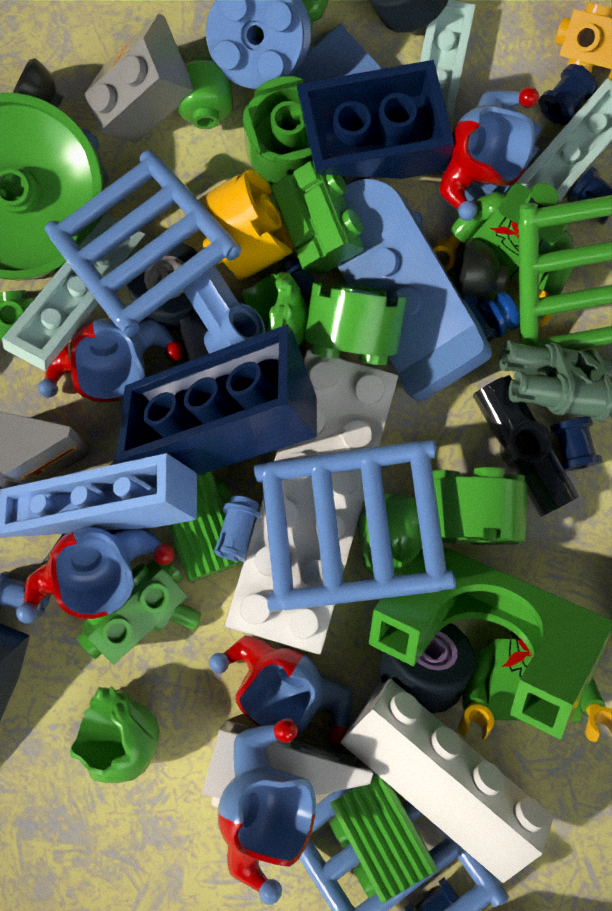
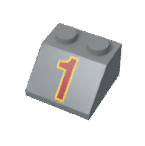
[85,13,194,143]
[0,411,92,489]

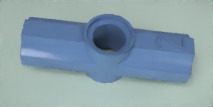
[183,266,265,354]

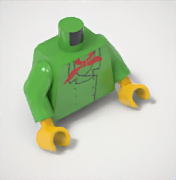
[433,183,574,328]
[458,632,612,742]

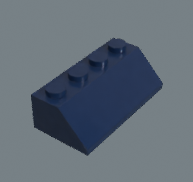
[115,324,317,475]

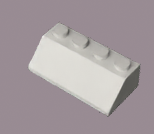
[340,679,554,883]

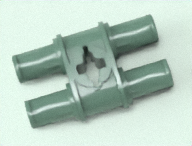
[499,341,612,422]

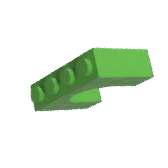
[369,546,612,740]

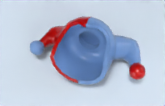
[440,86,539,221]
[38,318,185,403]
[16,527,175,624]
[209,635,353,748]
[218,718,316,905]

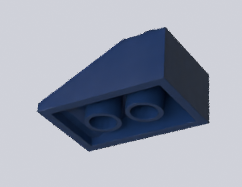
[297,60,454,179]

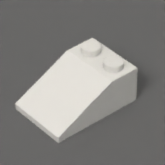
[201,720,373,808]

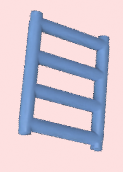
[45,150,241,337]
[254,440,456,611]
[299,771,509,911]

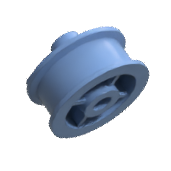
[206,0,312,89]

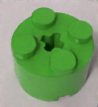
[243,76,312,185]
[305,281,407,365]
[432,467,527,545]

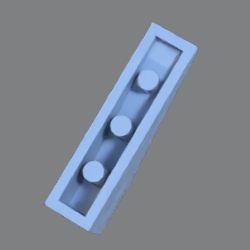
[0,453,197,538]

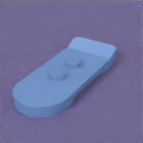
[337,179,492,402]

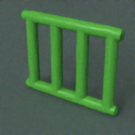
[519,195,612,350]

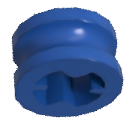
[480,291,520,338]

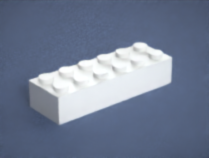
[225,350,399,655]

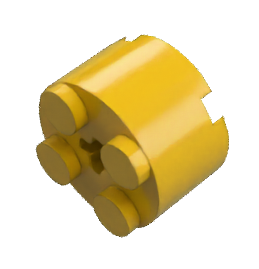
[198,168,294,281]

